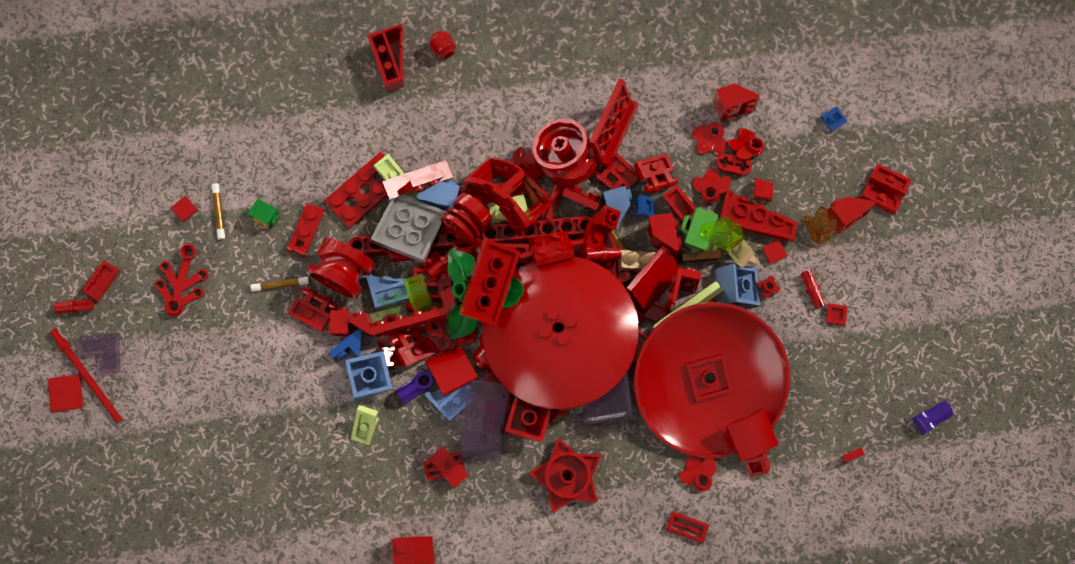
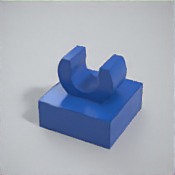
[821,106,847,132]
[632,195,654,218]

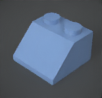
[715,264,760,307]
[345,351,392,401]

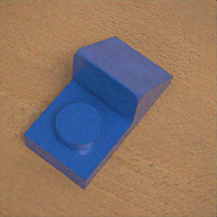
[329,328,363,361]

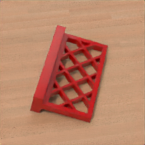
[589,79,639,168]

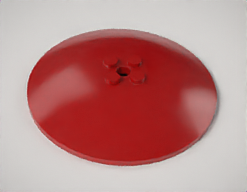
[482,257,639,410]
[634,302,790,458]

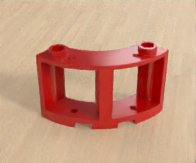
[463,158,552,229]

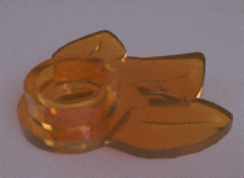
[805,206,838,244]

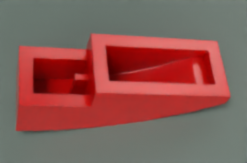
[662,185,712,236]

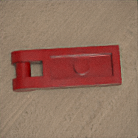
[287,203,325,258]

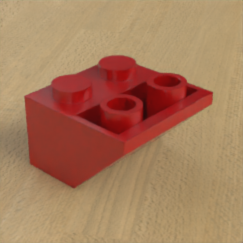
[713,83,760,121]
[647,213,682,259]

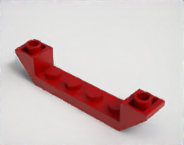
[578,206,621,264]
[348,286,459,338]

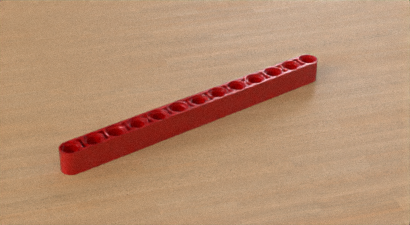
[348,216,592,257]

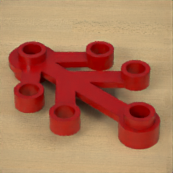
[154,244,209,317]

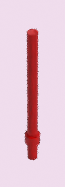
[49,328,123,424]

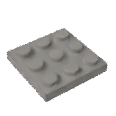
[371,195,446,263]

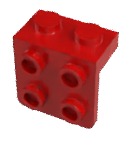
[665,268,702,315]

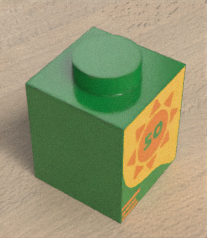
[248,198,280,229]

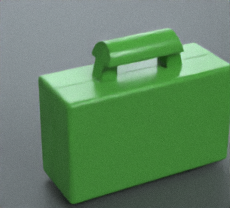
[680,207,718,252]

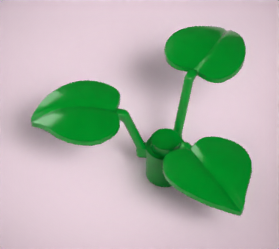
[448,249,524,339]

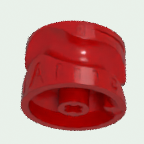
[532,118,598,187]
[306,237,376,300]

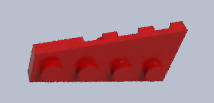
[719,189,797,242]

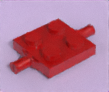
[519,231,585,266]

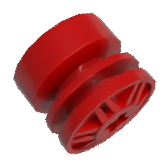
[440,193,492,244]

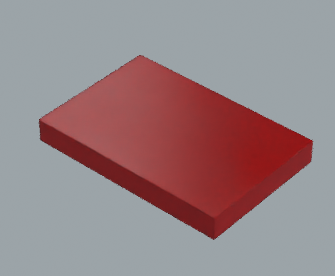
[627,246,680,312]

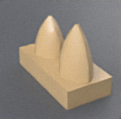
[722,231,758,268]
[618,250,656,272]

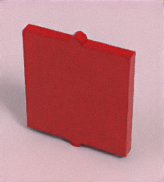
[48,374,83,412]

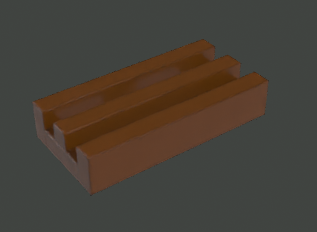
[681,250,721,263]

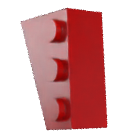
[367,23,404,92]

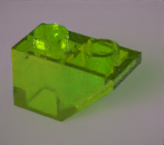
[700,218,745,252]
[403,274,434,313]

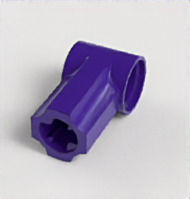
[395,372,434,405]
[912,401,954,435]

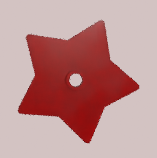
[529,438,601,513]

